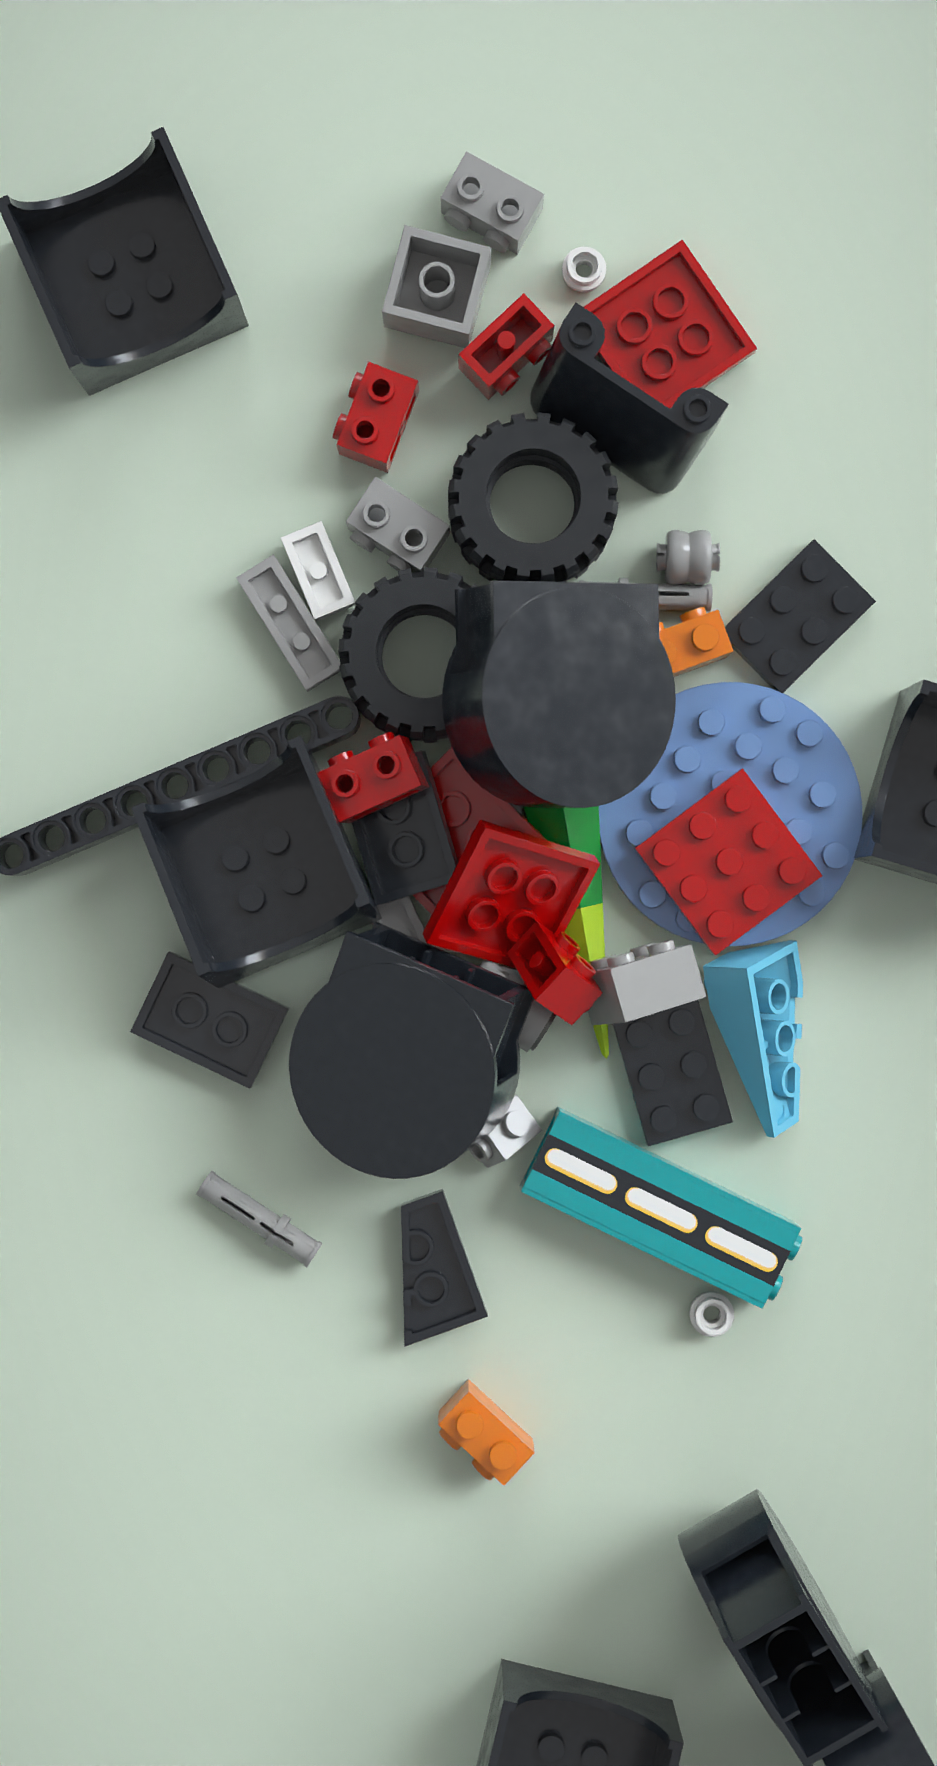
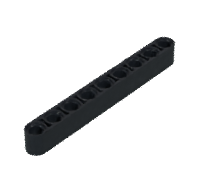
[0,696,361,876]

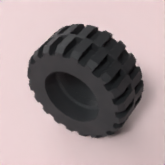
[448,412,619,582]
[338,567,477,743]

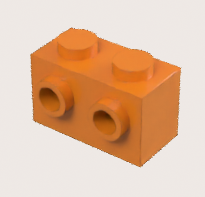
[659,607,733,677]
[438,1379,535,1486]

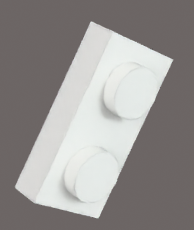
[281,521,355,622]

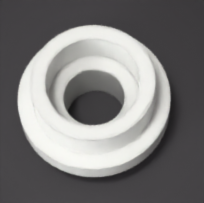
[562,247,606,292]
[689,1291,734,1337]

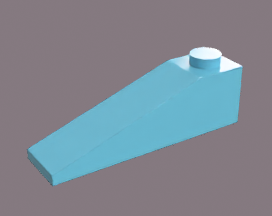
[703,940,803,1138]

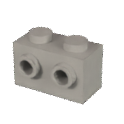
[440,151,544,255]
[346,477,450,572]

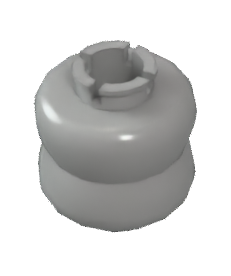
[656,530,720,585]

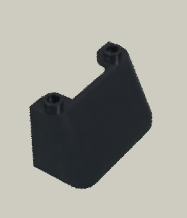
[530,302,729,494]

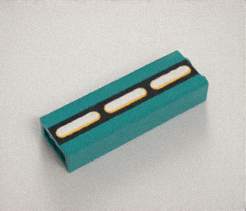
[520,1107,802,1309]

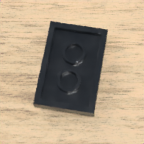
[725,539,876,694]
[352,750,458,906]
[130,951,290,1089]
[612,1000,733,1146]

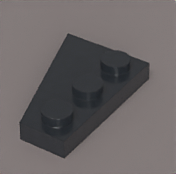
[401,1189,488,1347]

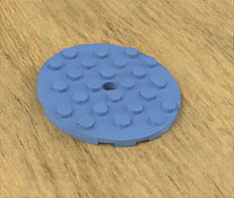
[599,682,862,946]

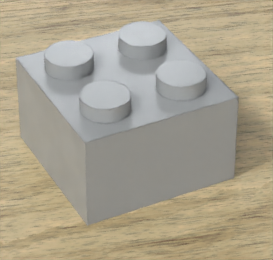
[382,225,492,348]
[588,939,706,1025]

